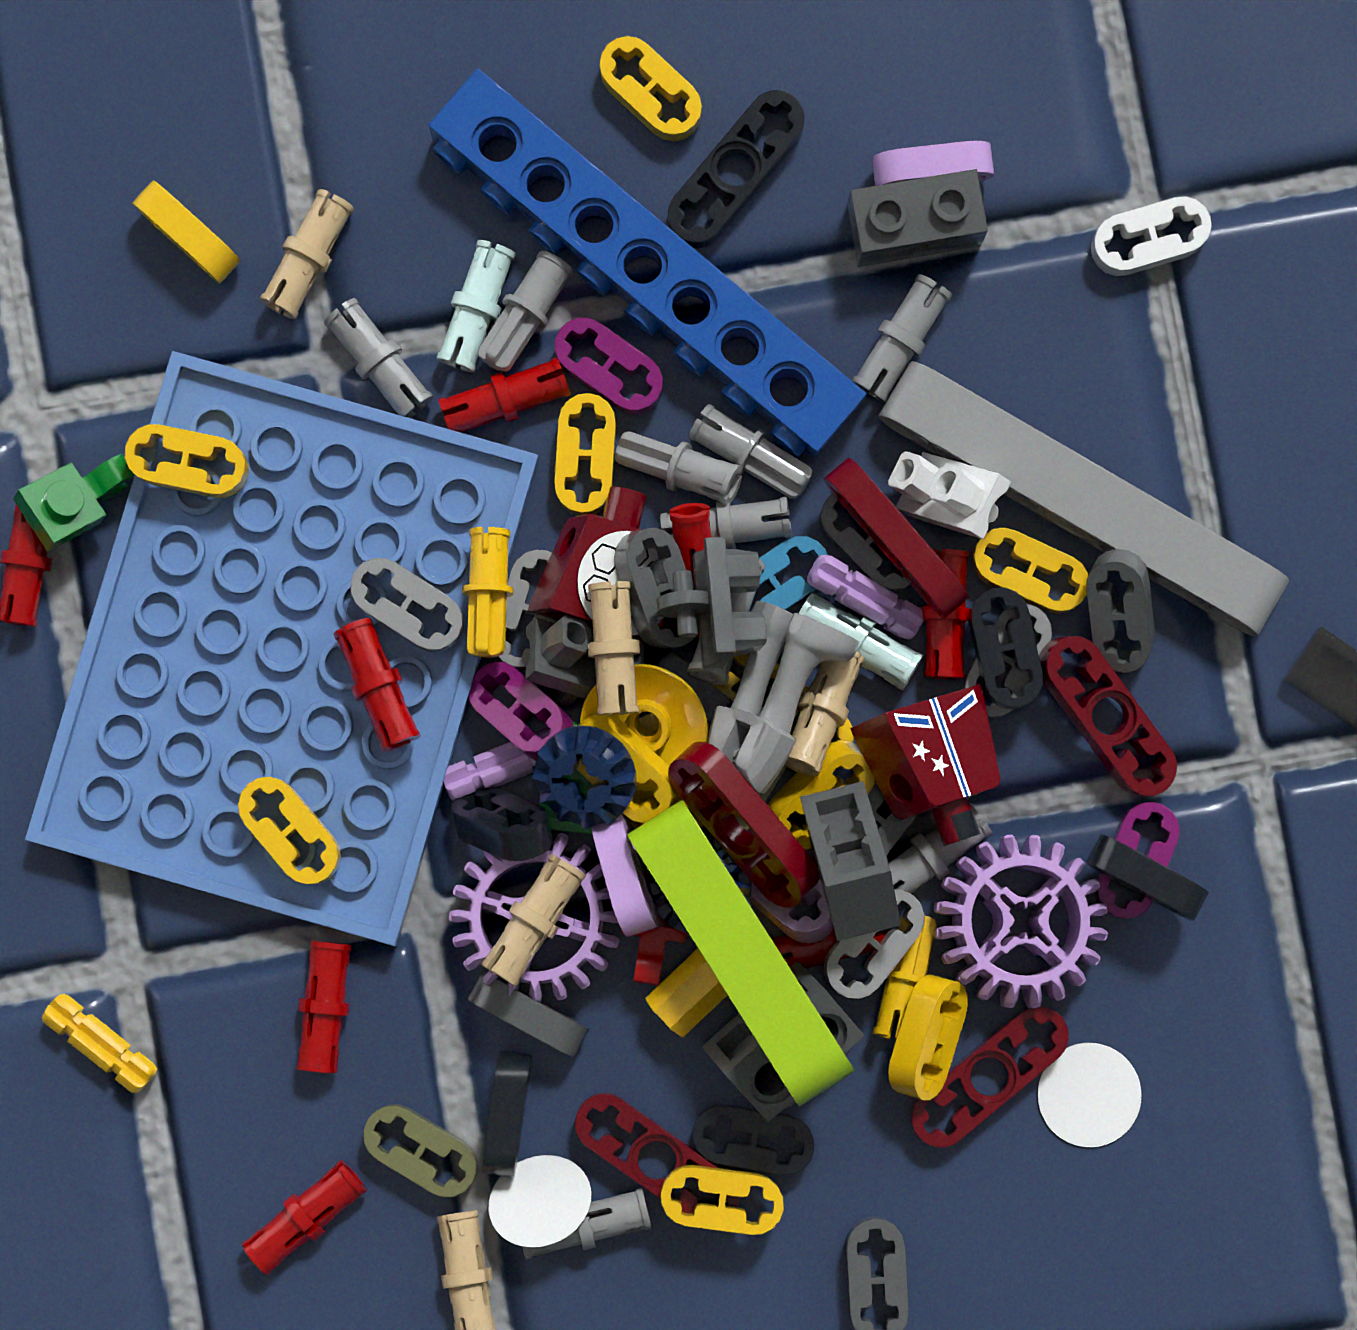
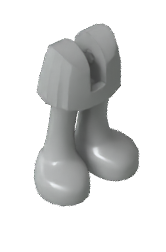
[707,601,859,794]

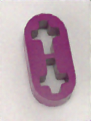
[555,318,663,415]
[469,662,573,761]
[1094,802,1180,919]

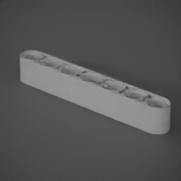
[878,362,1290,636]

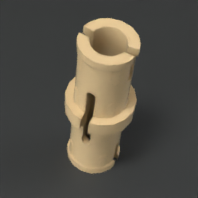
[259,189,354,319]
[587,581,640,716]
[785,651,865,776]
[481,854,586,987]
[437,1210,496,1330]

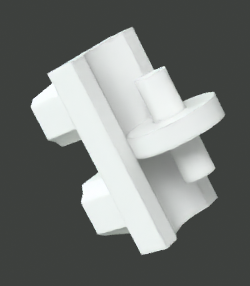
[888,451,1011,539]

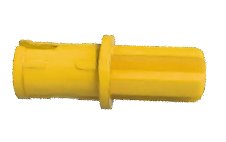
[462,527,514,658]
[872,914,938,1040]

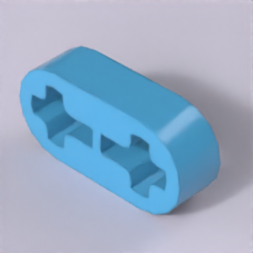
[758,536,828,611]

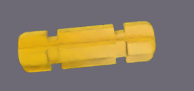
[41,994,157,1093]

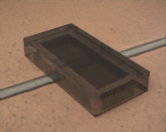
[1283,627,1357,731]

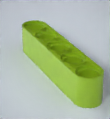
[627,800,855,1107]

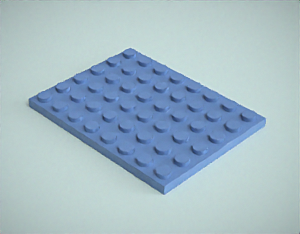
[25,351,539,946]

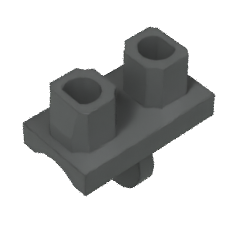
[656,537,767,669]
[525,614,644,707]

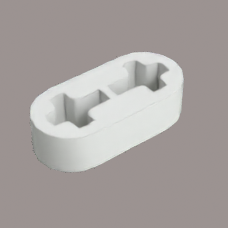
[1091,196,1211,276]

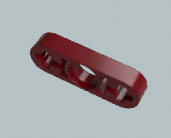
[823,457,969,619]
[1039,636,1177,796]
[668,741,819,908]
[910,1006,1069,1147]
[575,1092,739,1214]

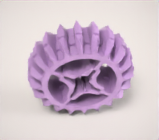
[449,833,620,1002]
[934,835,1108,1008]

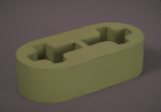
[363,1104,478,1197]

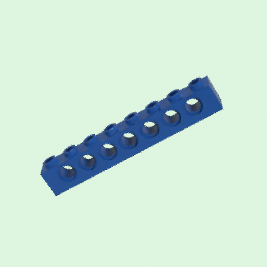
[428,68,867,461]

